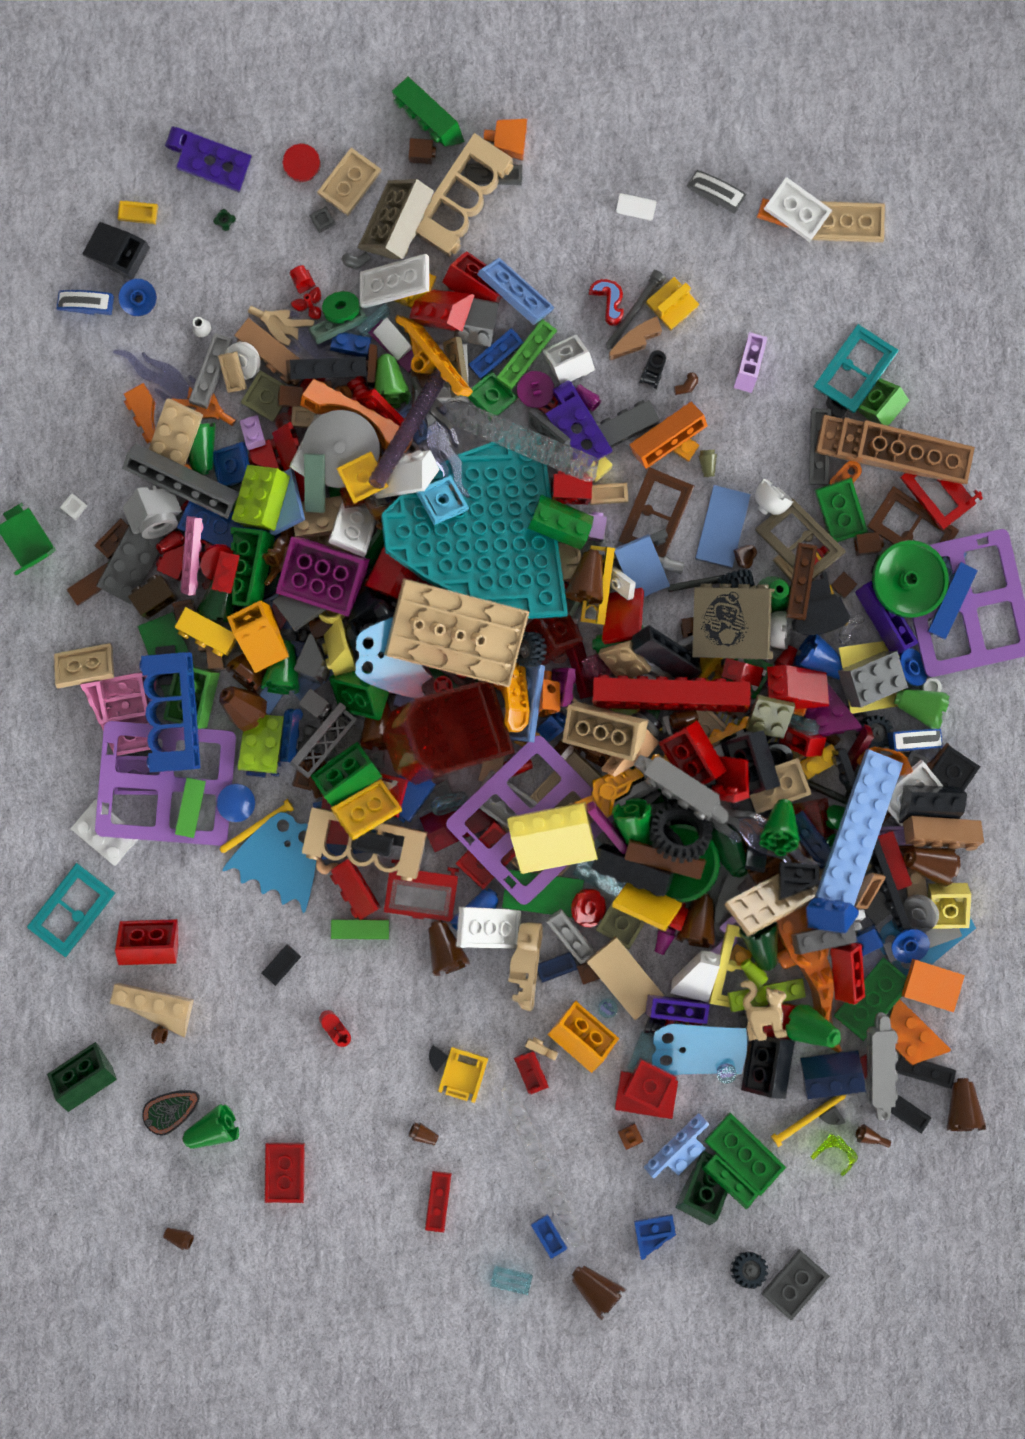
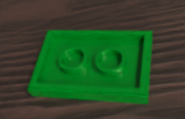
[814,477,868,543]

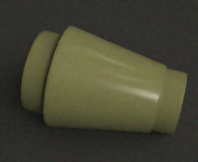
[698,449,717,477]

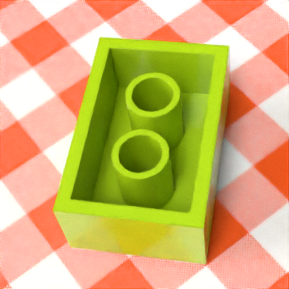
[231,465,291,531]

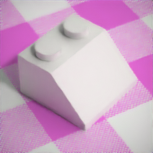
[543,334,595,385]

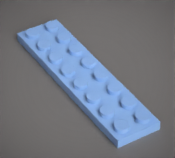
[815,749,903,906]

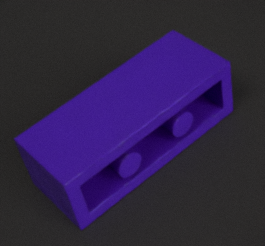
[645,994,710,1024]

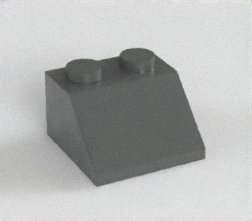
[454,298,499,347]
[294,634,330,685]

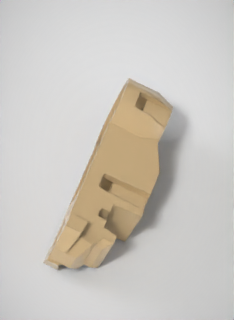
[508,922,543,1011]

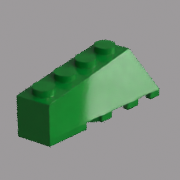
[392,76,464,147]
[231,527,275,608]

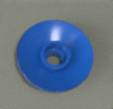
[119,279,157,317]
[900,649,928,686]
[891,929,930,963]

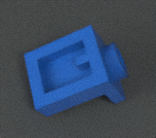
[536,712,566,743]

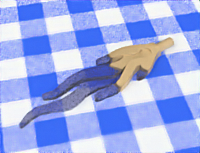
[248,306,359,359]

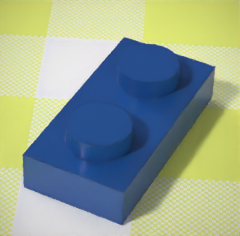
[330,332,371,358]
[531,1214,568,1259]

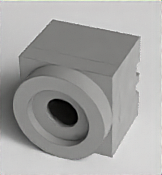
[123,486,181,539]

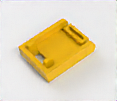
[438,1047,488,1103]

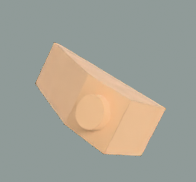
[601,729,659,777]

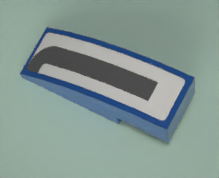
[56,290,114,316]
[888,729,943,752]

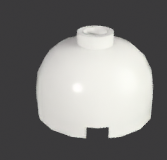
[755,479,793,515]
[770,611,792,649]

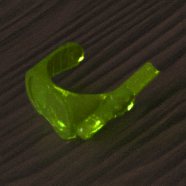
[810,1134,858,1176]

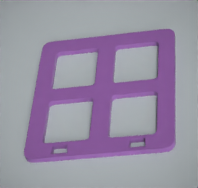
[912,529,1025,677]
[95,721,236,846]
[446,736,614,904]

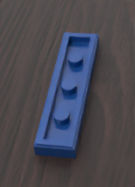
[927,562,978,640]

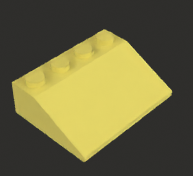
[507,802,598,874]

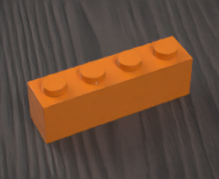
[629,401,708,469]

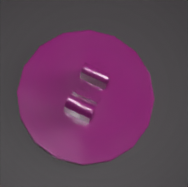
[517,371,554,408]

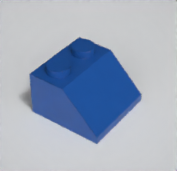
[806,897,859,933]

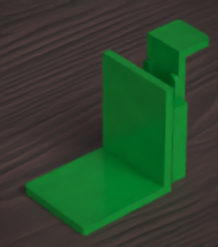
[0,503,56,576]

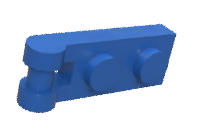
[279,708,303,763]

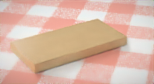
[812,201,885,242]
[586,936,664,1020]

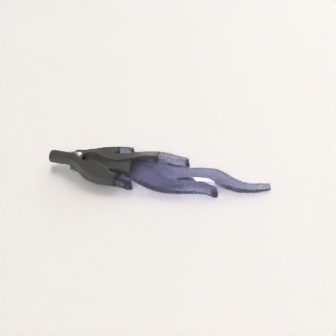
[410,376,470,498]
[710,800,821,866]

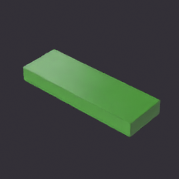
[175,777,206,838]
[331,919,389,940]

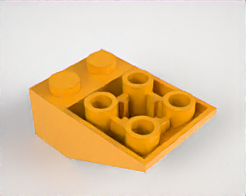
[227,601,289,673]

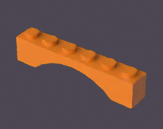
[300,379,414,457]
[124,383,192,470]

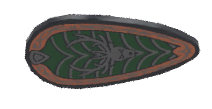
[142,1090,200,1136]

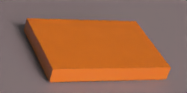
[901,959,965,1012]

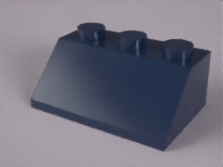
[800,1050,866,1099]

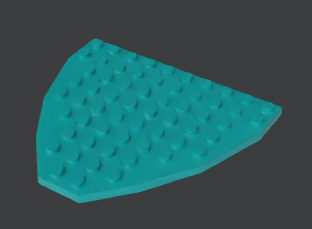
[381,436,568,619]

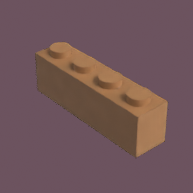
[234,318,301,386]
[903,816,984,851]

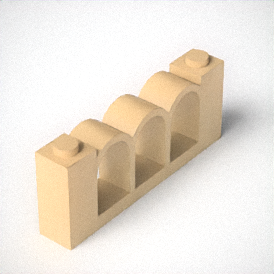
[416,133,513,257]
[302,807,427,881]

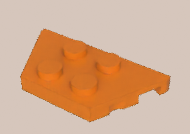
[889,999,952,1065]

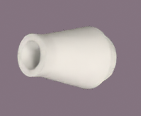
[192,317,211,337]

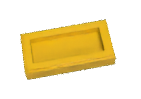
[117,200,158,224]

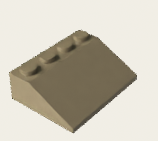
[357,179,434,259]

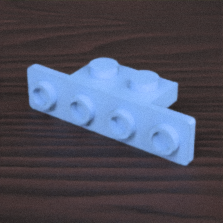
[644,1113,709,1178]

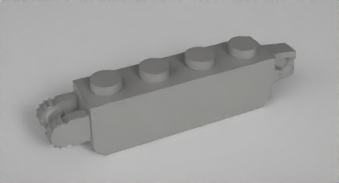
[634,755,728,824]
[867,1012,898,1120]

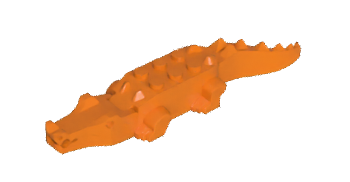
[739,817,842,1052]

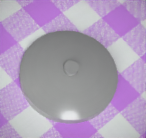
[302,410,380,488]

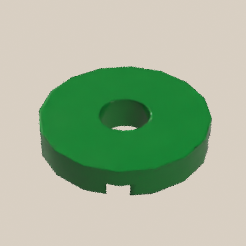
[322,291,360,324]

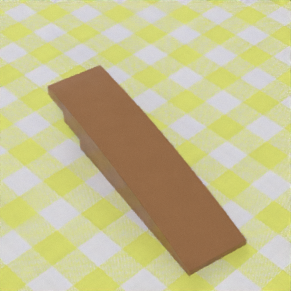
[815,415,975,484]

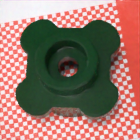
[213,209,236,231]

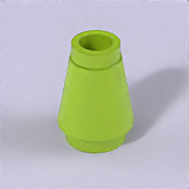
[740,959,768,988]

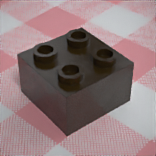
[128,575,179,620]

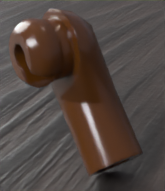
[674,372,698,395]

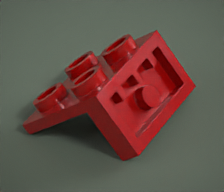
[709,755,749,803]

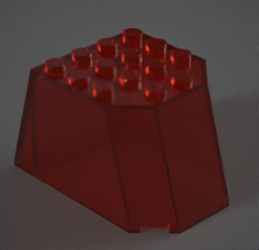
[383,681,515,785]

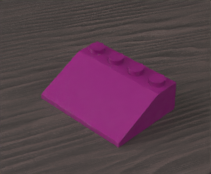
[276,536,370,616]

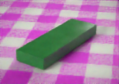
[703,1154,759,1209]

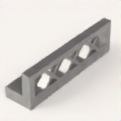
[290,702,357,778]

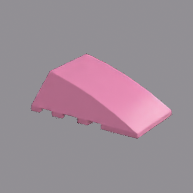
[80,672,156,756]

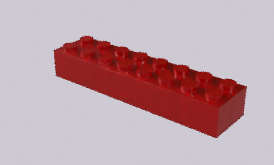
[593,675,750,713]

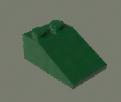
[675,1151,728,1226]

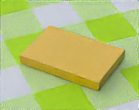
[331,779,402,841]
[612,883,682,931]

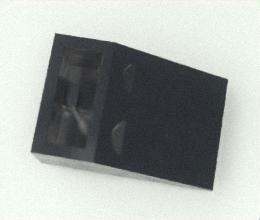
[82,221,150,280]

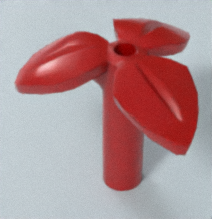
[291,287,322,320]

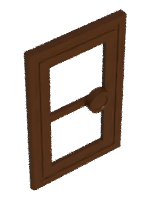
[619,467,695,557]
[867,486,959,545]

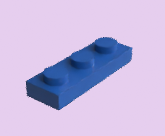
[468,328,524,380]

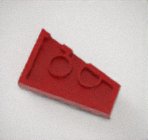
[351,388,413,431]

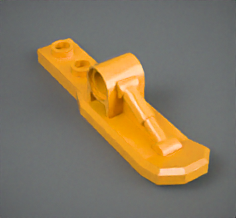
[395,315,473,397]
[490,663,530,733]

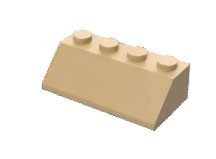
[562,702,648,761]

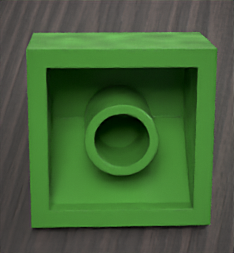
[857,378,910,426]

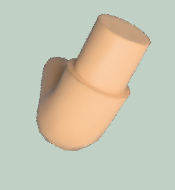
[316,857,338,874]

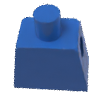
[855,924,884,957]

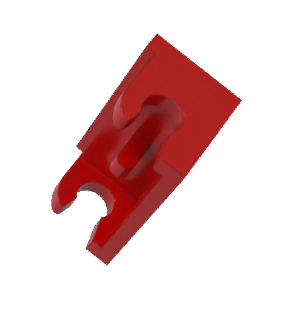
[514,1050,549,1094]

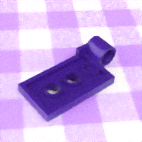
[165,127,252,193]
[546,380,613,471]

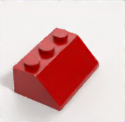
[442,251,503,303]
[409,290,474,332]
[365,546,418,602]
[658,720,727,785]
[330,859,382,920]
[115,919,178,965]

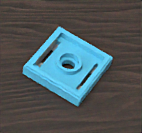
[416,475,469,525]

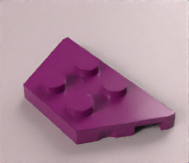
[804,684,862,736]

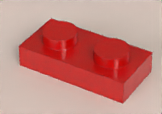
[212,551,240,594]

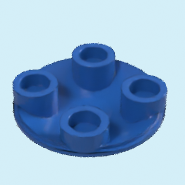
[216,784,255,822]

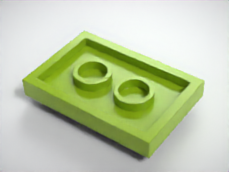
[238,715,284,774]

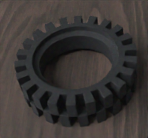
[649,802,712,863]

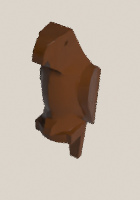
[262,526,295,585]

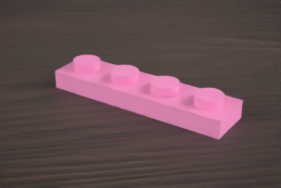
[180,516,203,595]

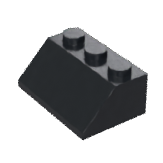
[721,730,781,795]
[899,785,967,823]
[741,1036,795,1099]

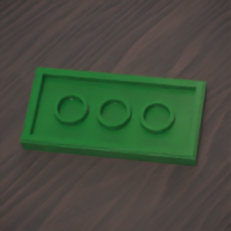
[137,612,195,697]
[502,869,584,918]
[833,957,907,1041]
[704,1112,786,1196]

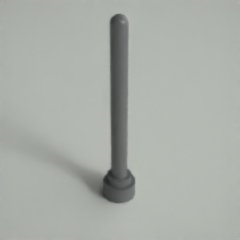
[606,270,666,349]

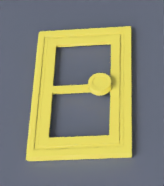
[709,924,764,1007]

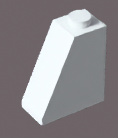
[670,950,720,1002]

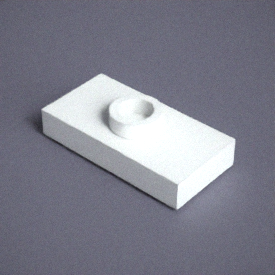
[610,565,636,600]

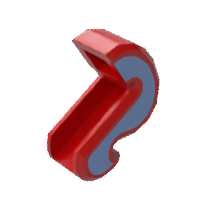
[588,279,624,326]

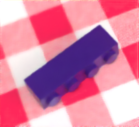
[855,581,919,655]

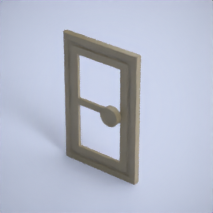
[755,498,846,580]

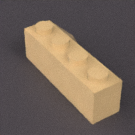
[110,983,194,1038]

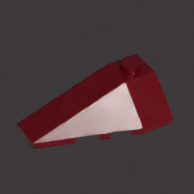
[420,807,499,853]

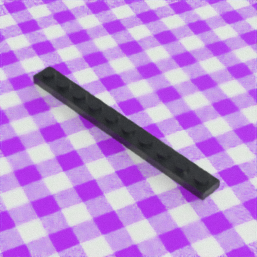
[832,748,911,932]

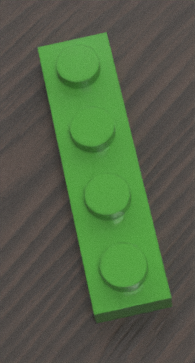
[496,319,557,390]

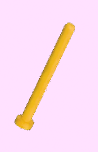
[219,799,295,853]
[771,1095,846,1147]

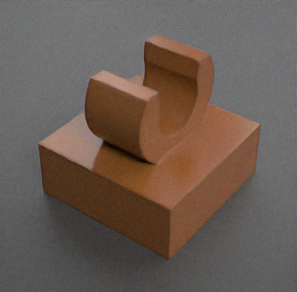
[617,1123,644,1150]

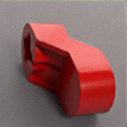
[319,1010,351,1047]

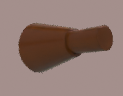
[855,1124,891,1148]

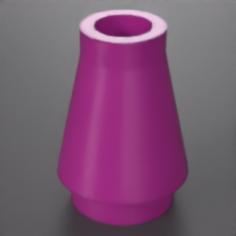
[575,384,601,412]
[654,926,676,955]

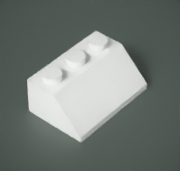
[375,450,440,499]

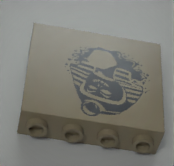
[693,584,775,659]

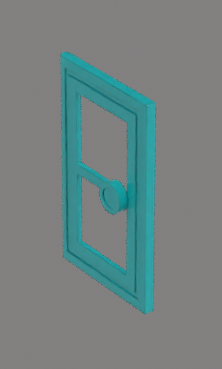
[813,324,899,413]
[27,863,116,958]

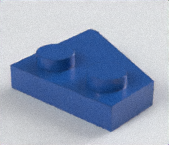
[634,1214,676,1260]

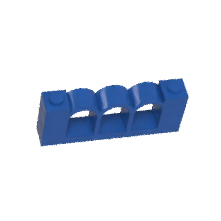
[139,652,201,772]

